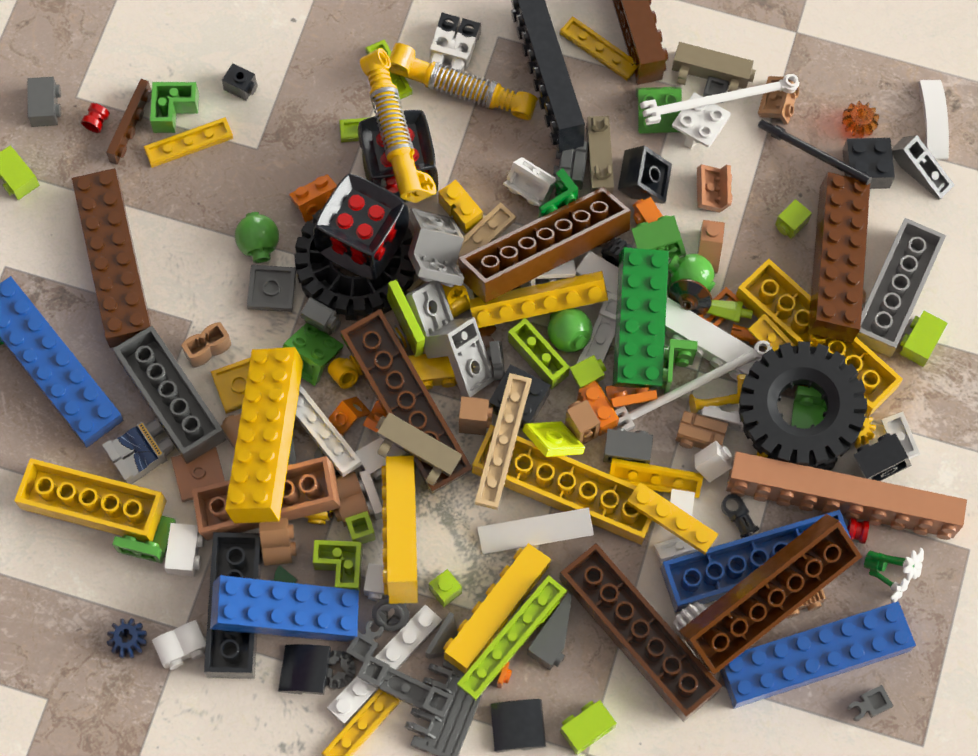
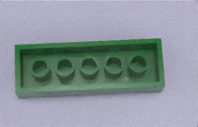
[612,247,669,390]

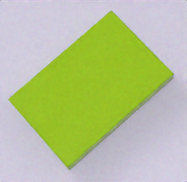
[387,280,425,357]

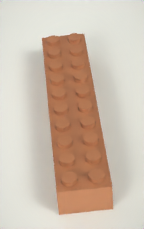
[726,452,967,540]

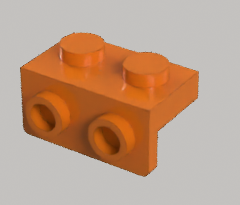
[289,174,337,222]

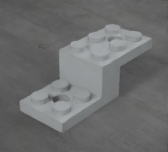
[408,208,464,287]
[405,280,495,397]

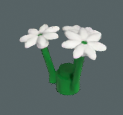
[864,548,924,603]

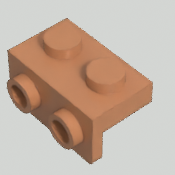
[697,164,733,213]

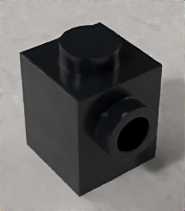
[222,63,258,101]

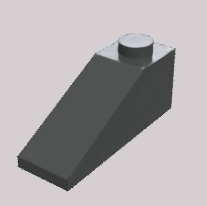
[892,135,954,200]
[527,593,572,670]

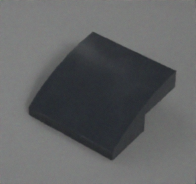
[278,644,331,695]
[490,699,546,753]

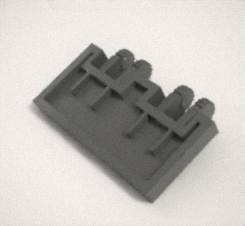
[405,660,484,756]

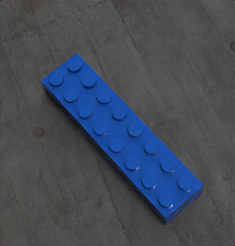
[0,276,124,448]
[660,510,851,613]
[720,601,916,709]

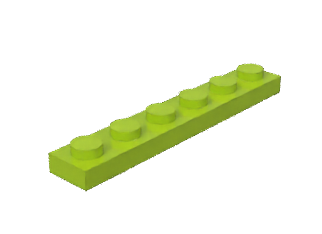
[457,575,567,701]

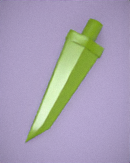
[706,300,753,323]

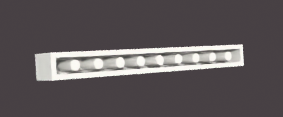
[576,251,760,380]

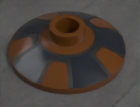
[668,279,712,315]

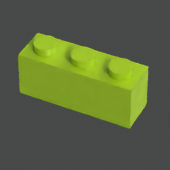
[508,318,570,390]

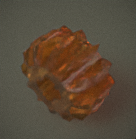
[842,100,879,138]

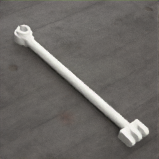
[640,74,799,125]
[615,340,772,431]

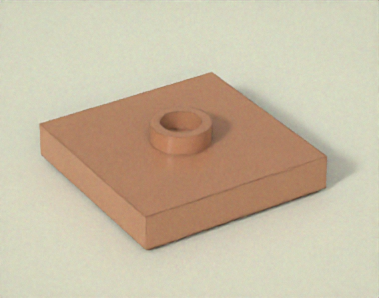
[171,447,225,502]

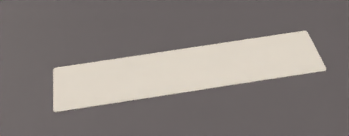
[478,508,594,554]

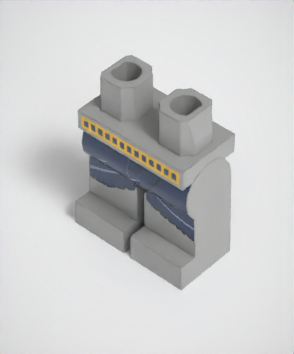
[102,419,175,484]

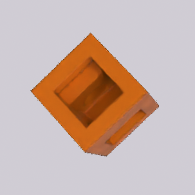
[632,197,663,225]

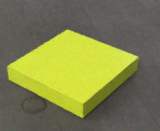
[522,421,585,457]

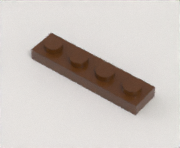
[106,79,152,164]

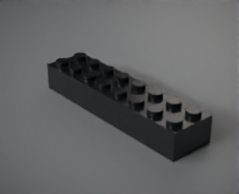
[511,0,585,153]

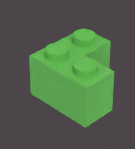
[150,82,199,133]
[631,215,686,260]

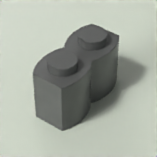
[300,298,341,335]

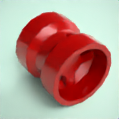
[81,103,110,133]

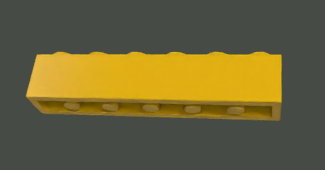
[470,271,608,328]
[443,543,551,674]

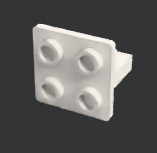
[672,93,731,149]

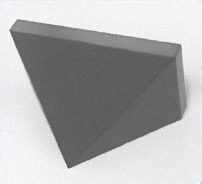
[425,612,458,659]

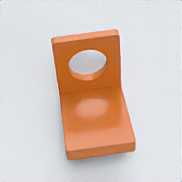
[328,396,371,437]

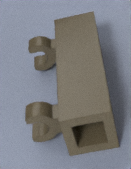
[672,42,756,92]
[586,116,614,195]
[376,412,462,486]

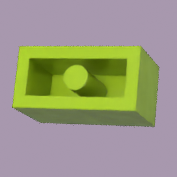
[0,145,40,200]
[900,310,948,367]
[560,700,617,755]

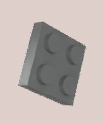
[247,265,296,312]

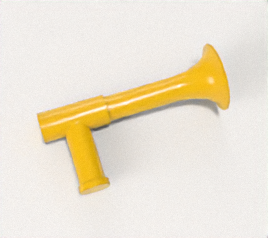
[689,374,747,414]

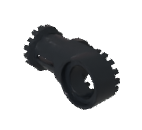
[721,494,759,539]

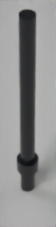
[758,119,872,185]

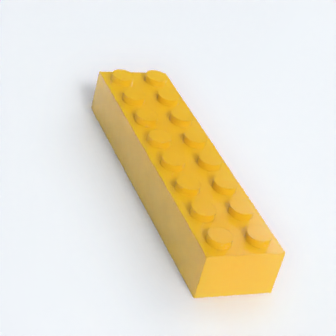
[736,259,903,418]
[225,347,303,523]
[472,425,653,545]

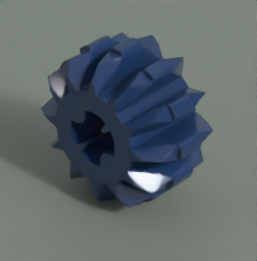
[107,618,147,659]

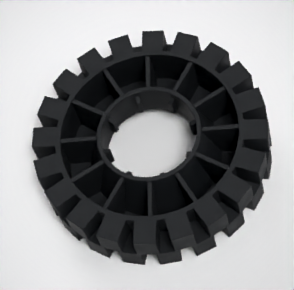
[294,209,416,321]
[739,341,867,468]

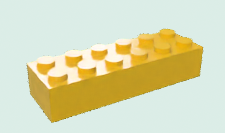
[381,456,418,604]
[14,458,167,542]

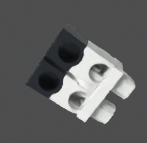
[430,12,481,72]

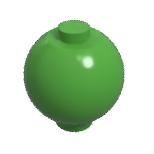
[235,212,279,263]
[668,253,715,292]
[548,308,593,353]

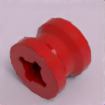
[847,518,869,544]

